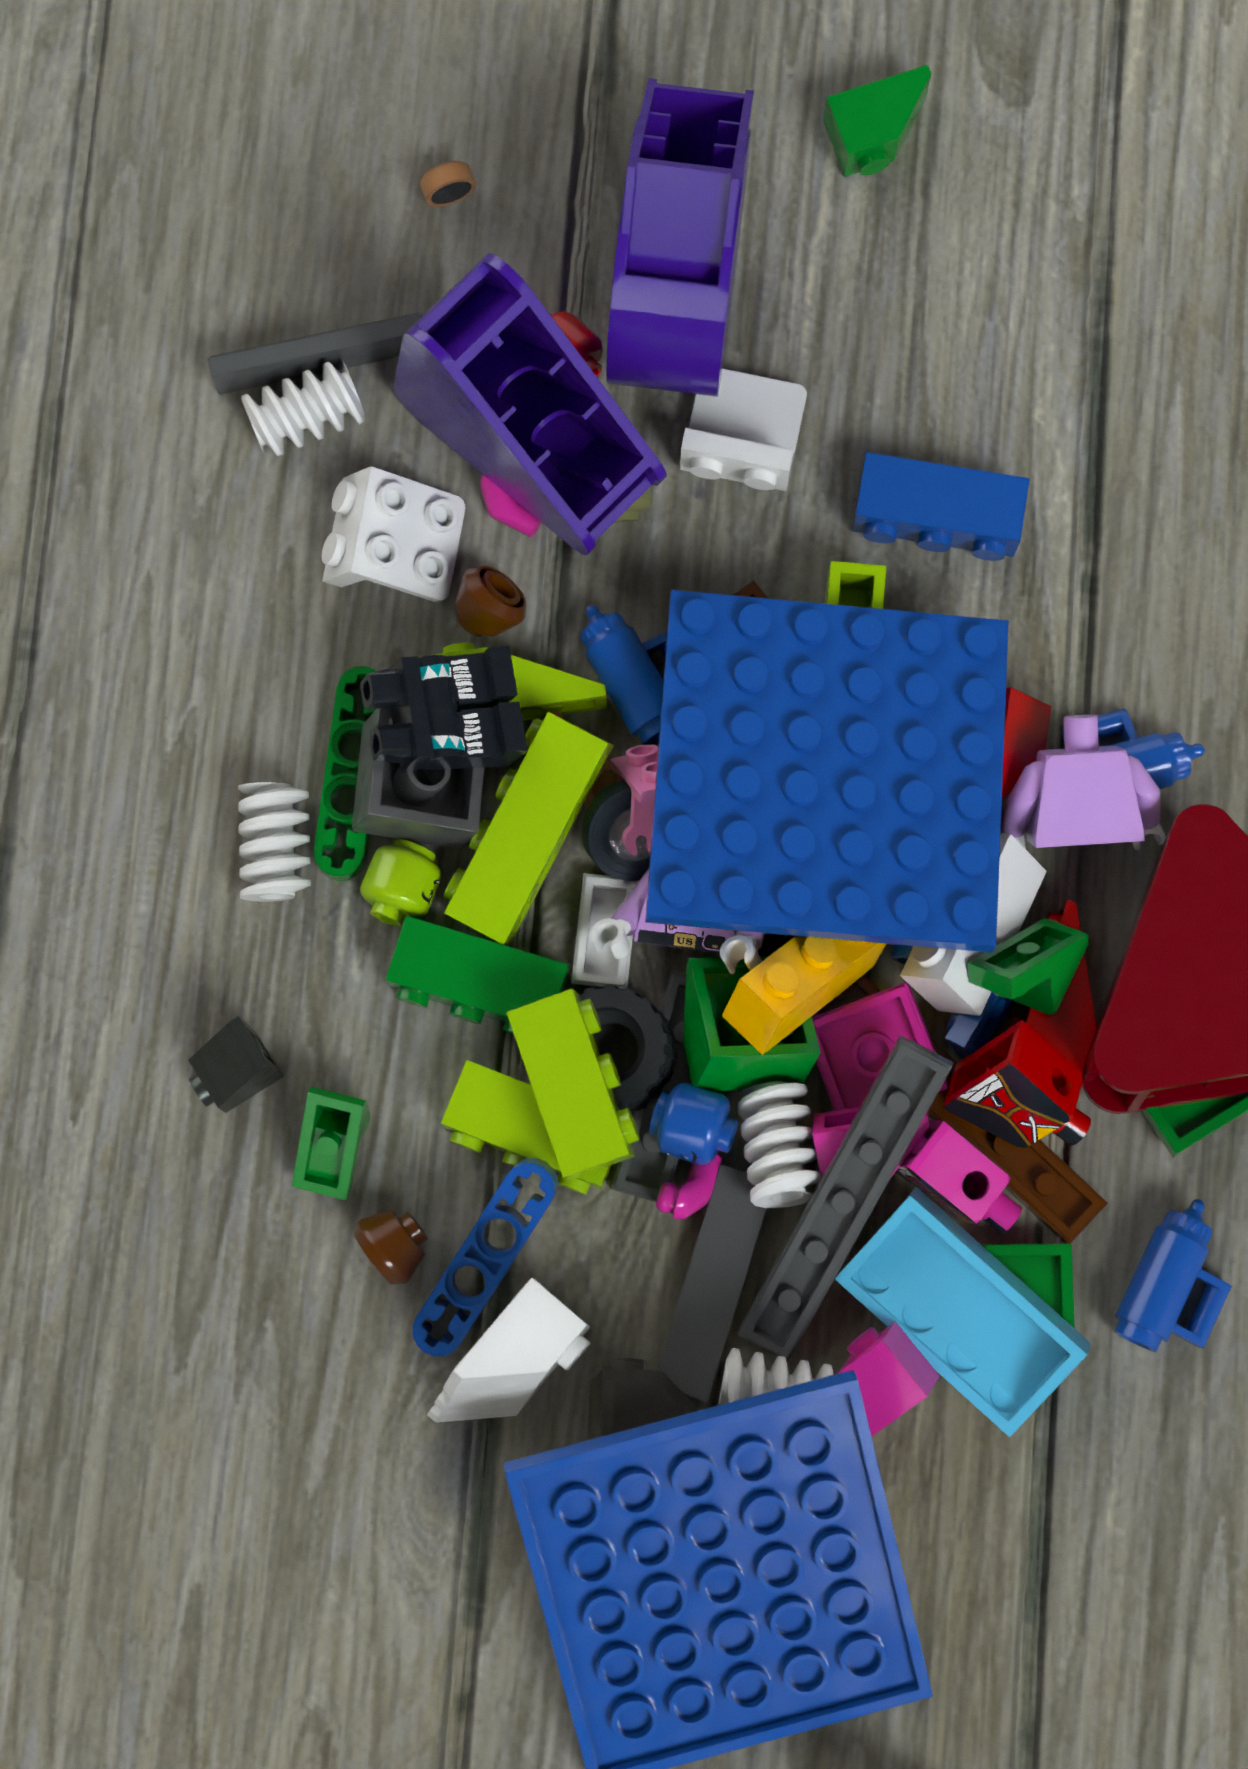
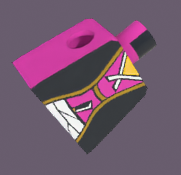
[895,1120,1022,1234]

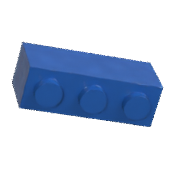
[852,452,1030,561]

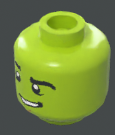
[360,839,442,927]

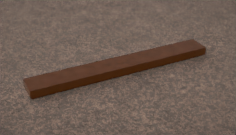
[757,934,1108,1244]

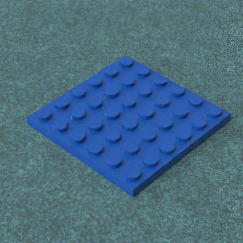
[645,590,1009,953]
[504,1370,933,1769]

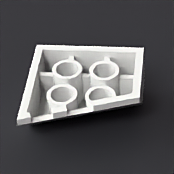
[427,1278,591,1423]

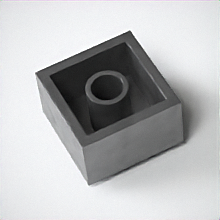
[351,708,484,849]

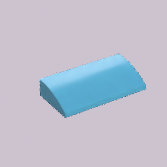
[835,1187,1091,1437]

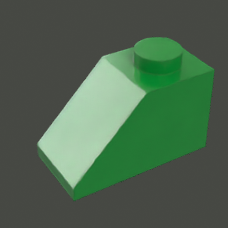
[823,64,931,177]

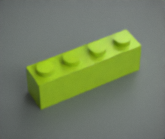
[444,712,614,945]

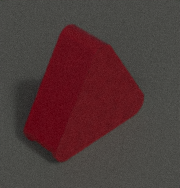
[1082,804,1248,1114]

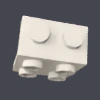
[680,369,807,491]
[322,466,465,602]

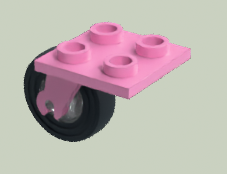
[582,744,658,881]

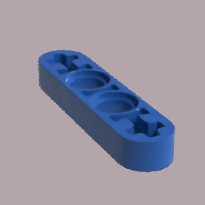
[412,1158,558,1356]

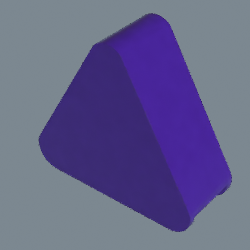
[392,253,667,555]

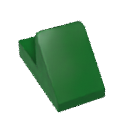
[967,918,1089,1015]
[291,1086,370,1200]

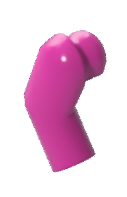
[480,474,541,538]
[656,1155,723,1220]

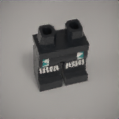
[360,646,528,773]

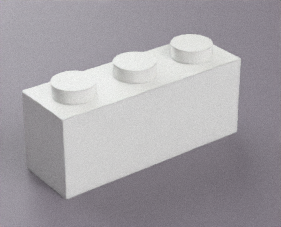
[900,833,1047,1016]

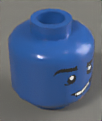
[649,1083,738,1165]

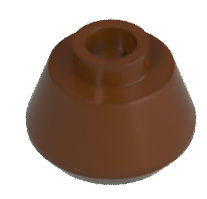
[455,566,526,637]
[354,1210,428,1284]

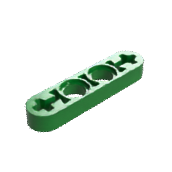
[314,666,377,881]

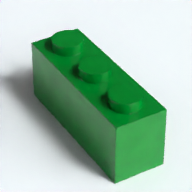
[385,916,570,1035]

